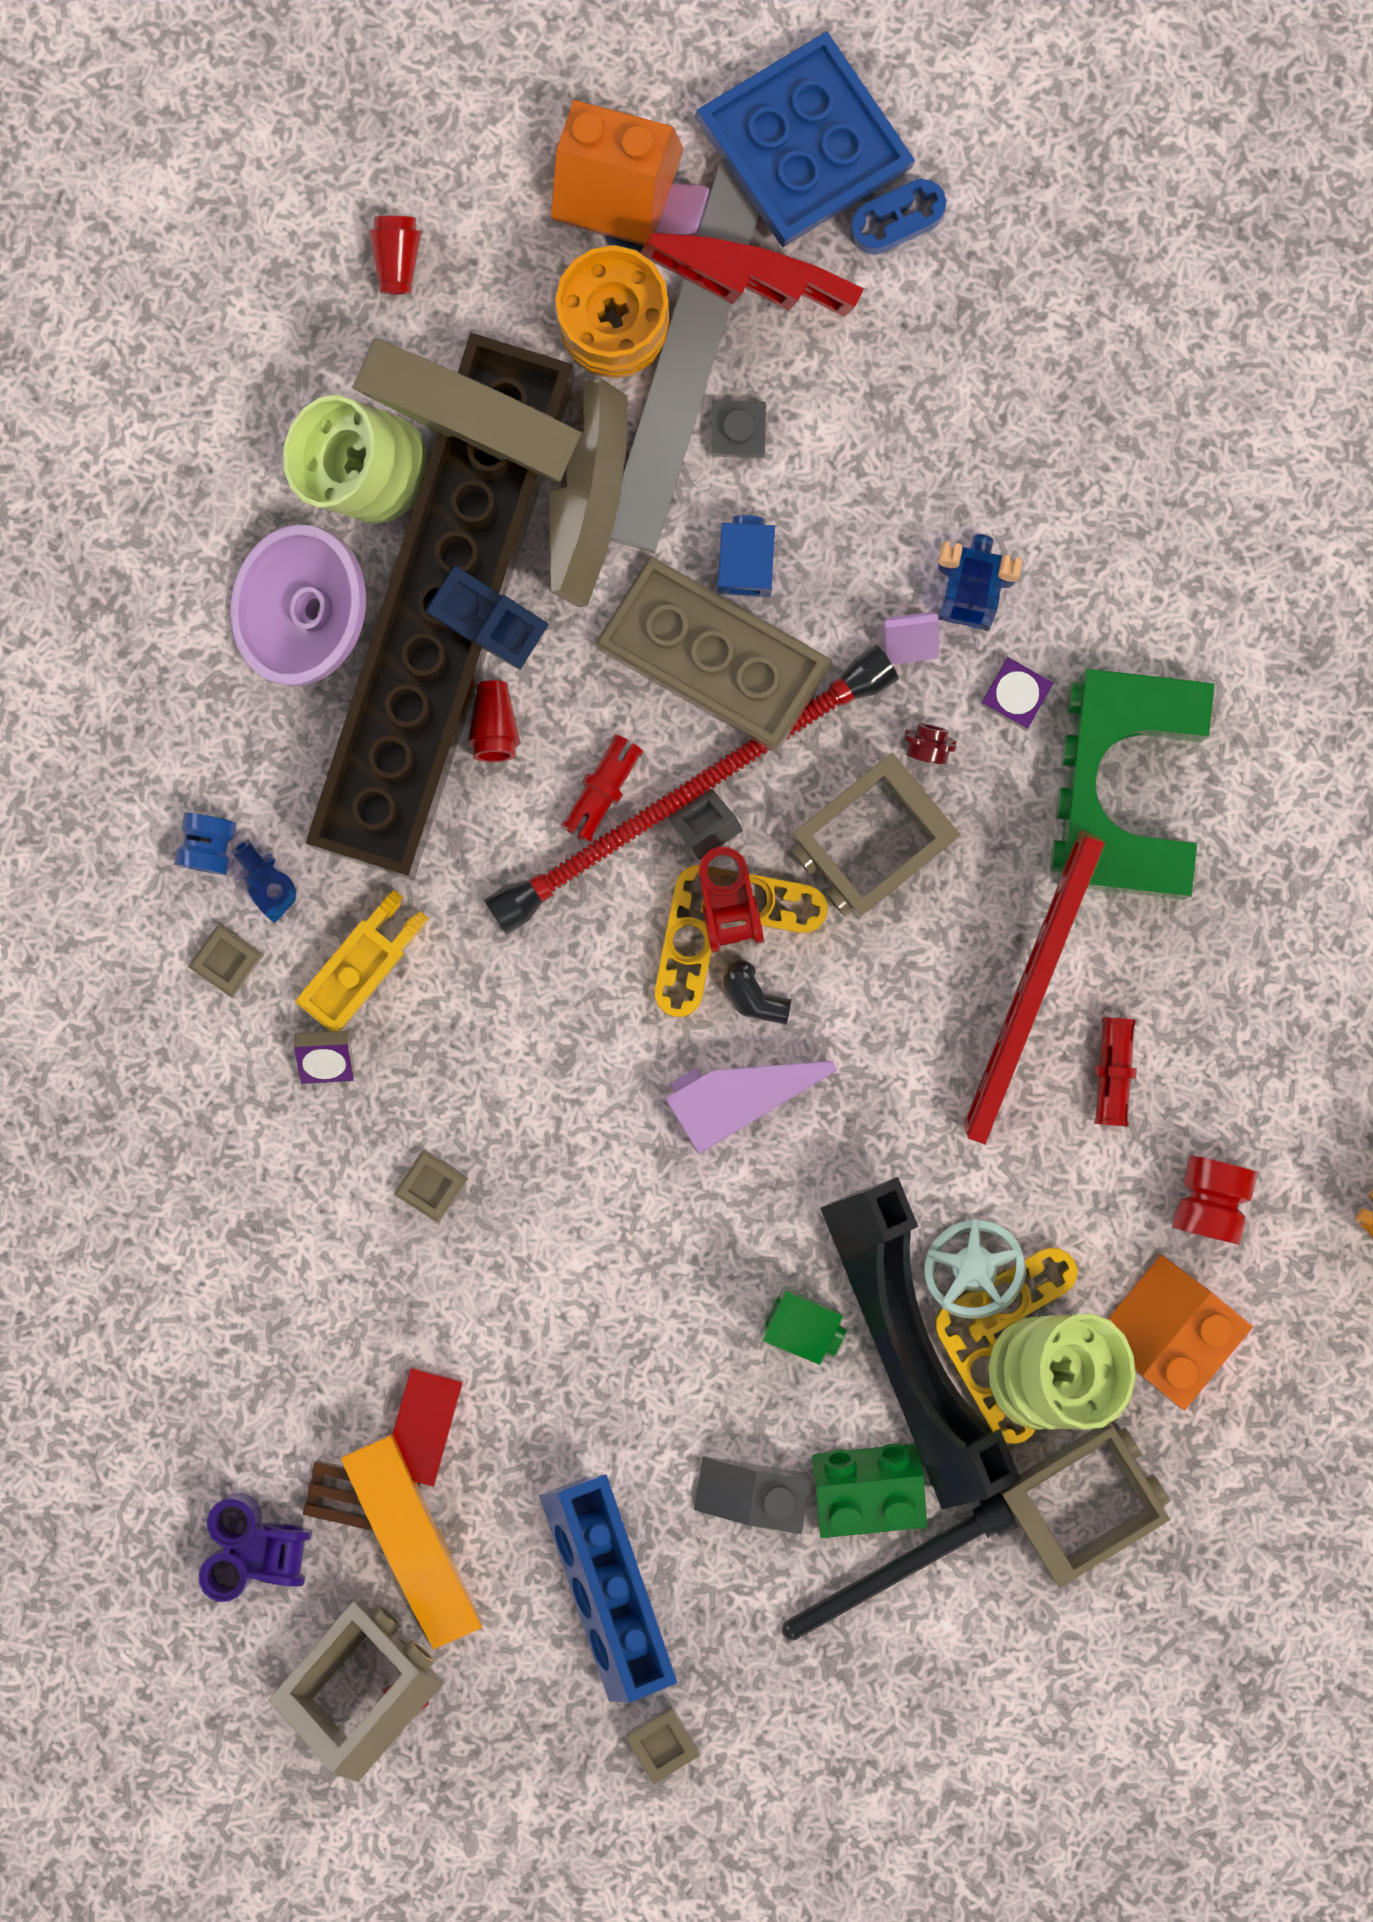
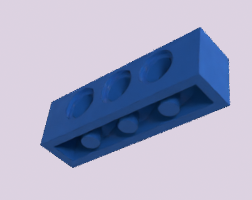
[539,1474,678,1703]

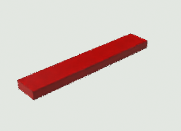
[963,830,1105,1145]

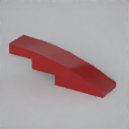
[640,233,864,317]

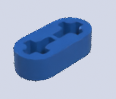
[850,179,947,255]

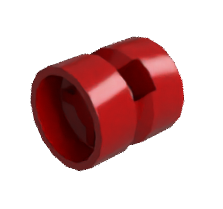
[1172,1155,1258,1245]

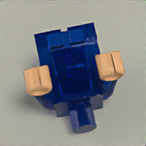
[938,534,1023,631]

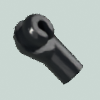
[723,960,792,1025]

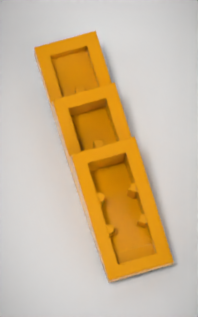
[340,1434,483,1650]

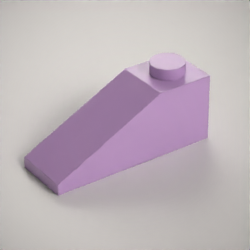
[665,1061,837,1154]

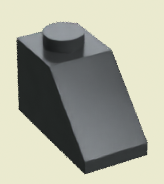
[694,1456,810,1534]

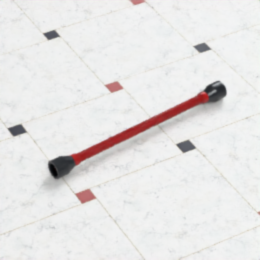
[484,644,899,935]

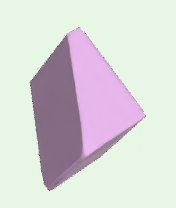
[655,184,710,236]
[881,612,939,665]

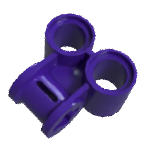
[199,1493,312,1602]

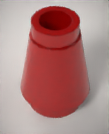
[369,216,422,294]
[468,680,521,762]

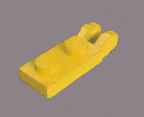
[295,890,429,1031]

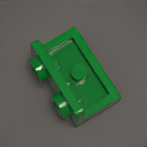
[812,1444,927,1539]

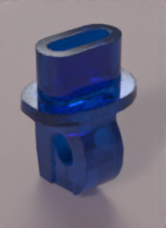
[232,839,296,923]

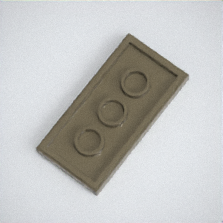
[595,556,832,753]

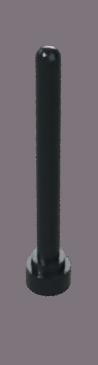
[782,1492,1018,1641]

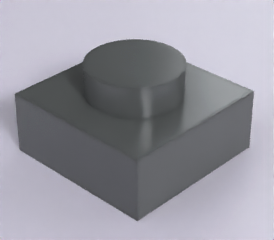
[712,401,766,458]
[668,789,743,860]

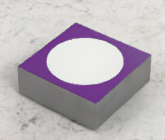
[980,657,1054,731]

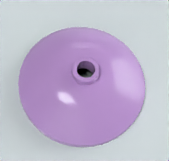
[230,525,366,686]

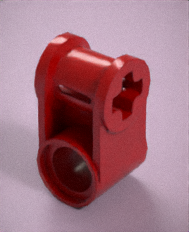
[699,847,764,953]

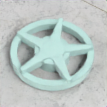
[924,1219,1026,1319]

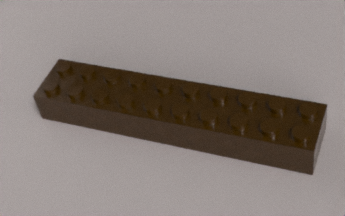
[305,332,575,881]

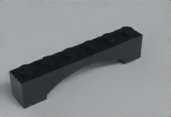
[820,1177,1021,1510]

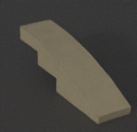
[351,338,582,482]
[549,378,628,607]

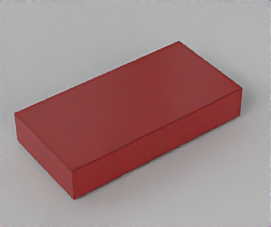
[393,1367,464,1487]

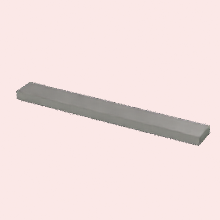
[610,158,760,554]

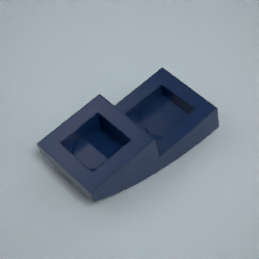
[424,565,549,670]

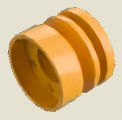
[555,245,670,379]

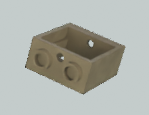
[790,752,961,920]
[1000,1423,1171,1588]
[268,1601,444,1782]

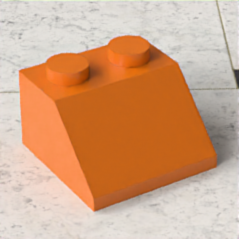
[551,99,684,246]
[1108,1254,1253,1411]

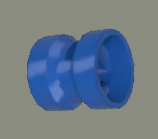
[174,812,237,875]

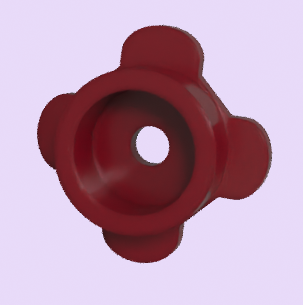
[904,723,957,764]

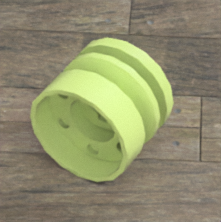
[283,395,428,524]
[988,1313,1136,1429]

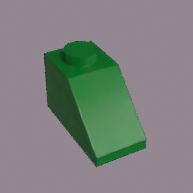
[760,1285,847,1365]

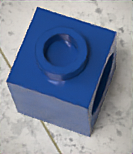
[718,515,775,597]

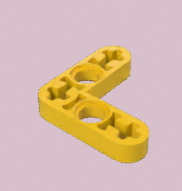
[655,865,828,1018]
[934,1247,1078,1444]

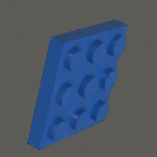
[694,31,915,248]

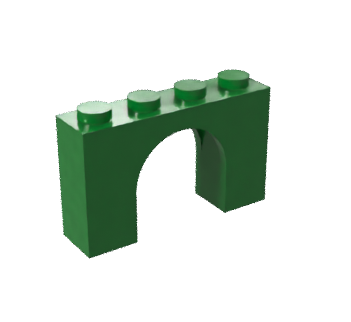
[1050,669,1215,900]

